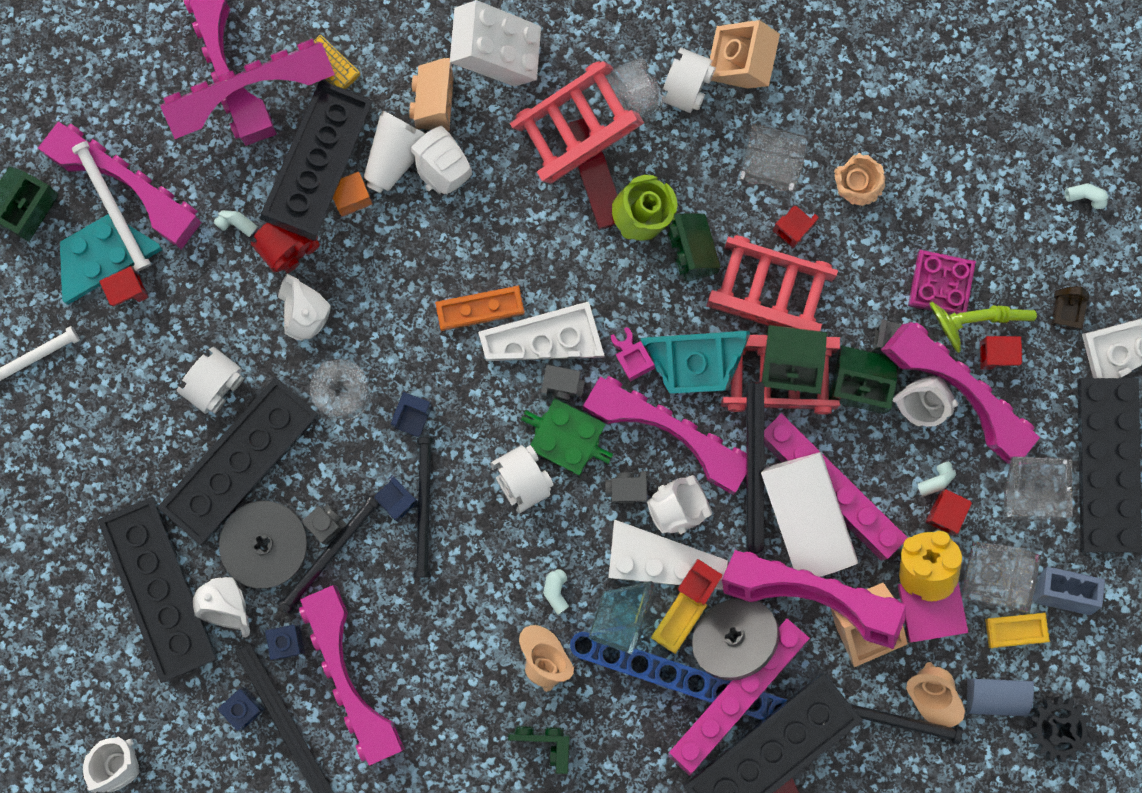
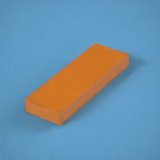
[435,285,525,331]

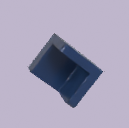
[391,392,432,437]
[374,475,418,522]

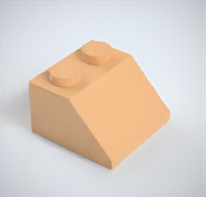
[710,20,780,89]
[409,58,454,131]
[831,583,908,668]

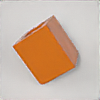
[333,171,372,217]

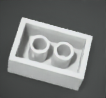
[450,0,541,87]

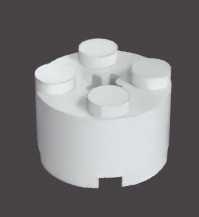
[659,47,716,113]
[177,347,244,414]
[490,445,554,513]

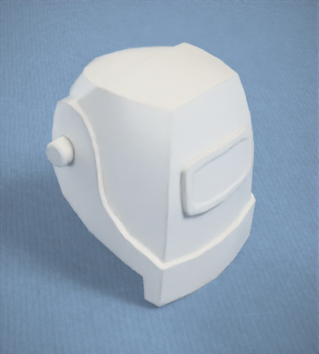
[411,125,472,194]
[278,274,331,341]
[893,376,958,427]
[647,475,712,534]
[193,577,250,637]
[83,736,139,793]

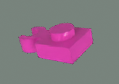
[611,327,655,382]

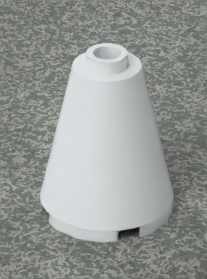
[363,111,425,194]

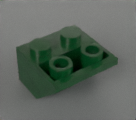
[0,166,59,242]
[667,213,721,282]
[761,325,827,394]
[829,345,897,414]

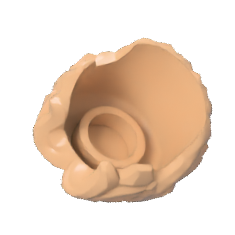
[834,153,885,206]

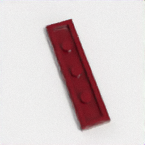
[567,118,617,230]

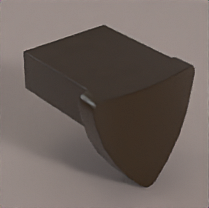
[1051,286,1090,331]

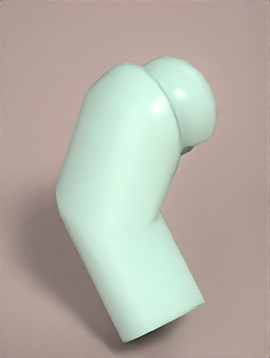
[1065,183,1108,209]
[214,210,258,237]
[918,461,956,497]
[543,569,569,615]

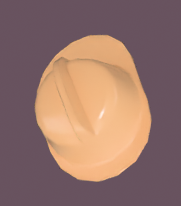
[519,625,574,692]
[906,662,965,727]

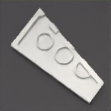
[478,301,604,361]

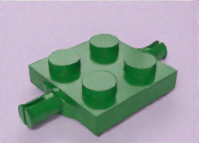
[521,398,613,476]

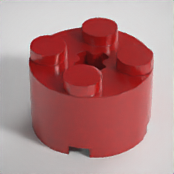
[251,223,321,274]

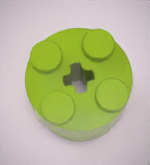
[612,175,678,241]

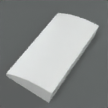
[761,452,858,577]

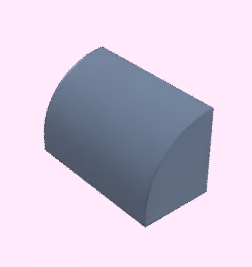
[1033,567,1105,615]
[967,678,1034,717]

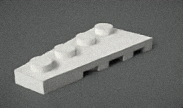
[1082,318,1142,378]
[608,520,728,590]

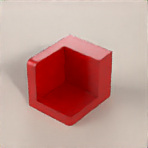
[772,206,819,249]
[99,266,149,307]
[980,336,1022,370]
[925,489,972,536]
[678,559,723,606]

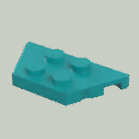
[60,214,163,305]
[641,331,750,394]

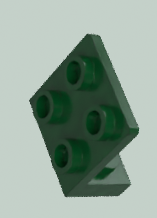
[508,726,570,774]

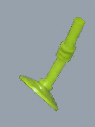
[929,302,1037,353]

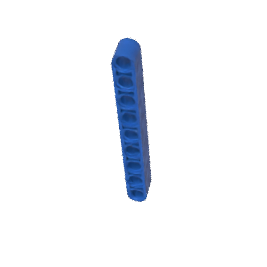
[570,632,787,720]

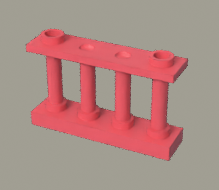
[510,61,644,184]
[706,235,838,331]
[721,335,840,414]

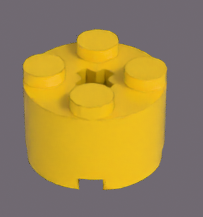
[899,531,962,601]

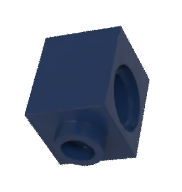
[265,624,305,660]
[217,688,266,731]

